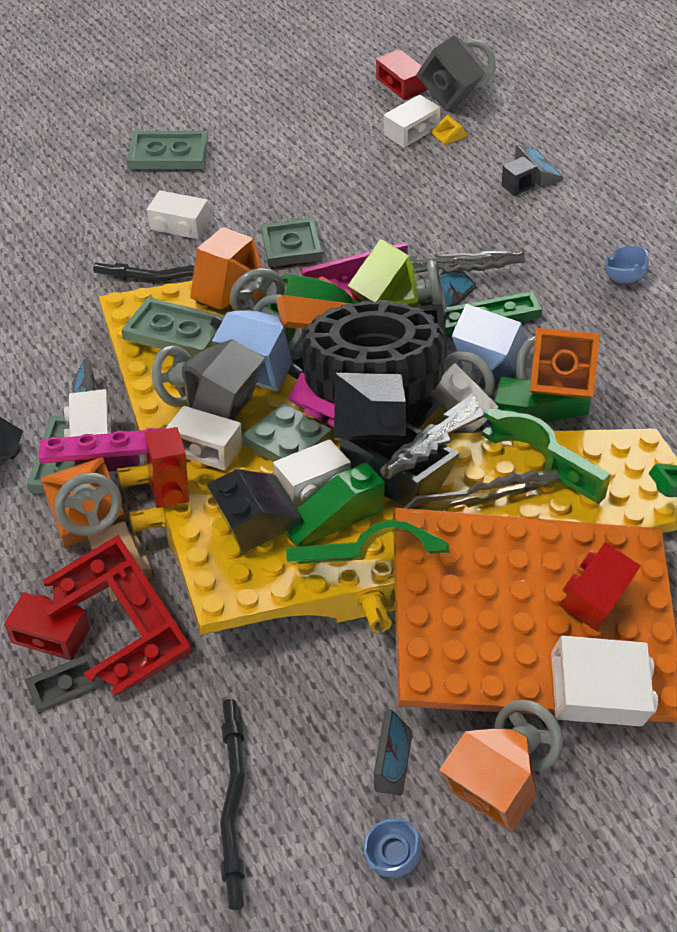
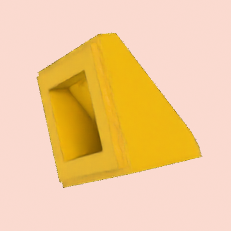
[430,114,468,146]

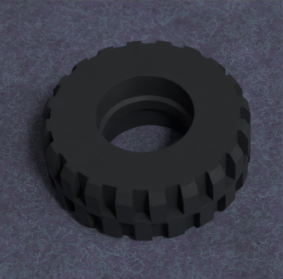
[302,301,444,406]

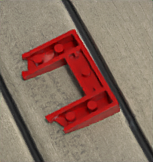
[43,535,192,696]

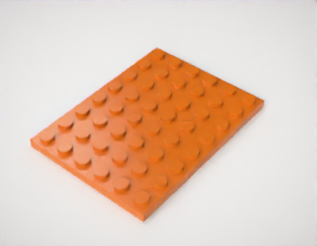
[393,508,677,723]

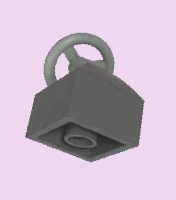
[416,35,496,111]
[152,339,265,421]

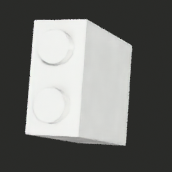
[551,635,658,726]

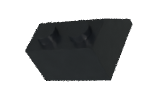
[207,469,304,553]

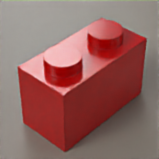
[376,49,427,100]
[144,427,189,508]
[560,542,641,631]
[4,592,90,661]

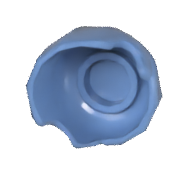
[605,246,649,284]
[363,819,423,879]

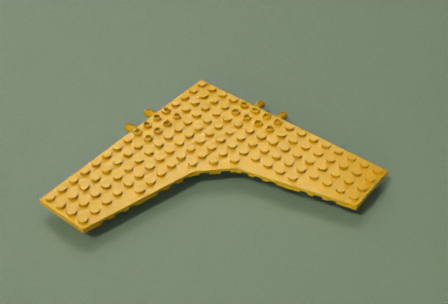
[99,280,677,635]

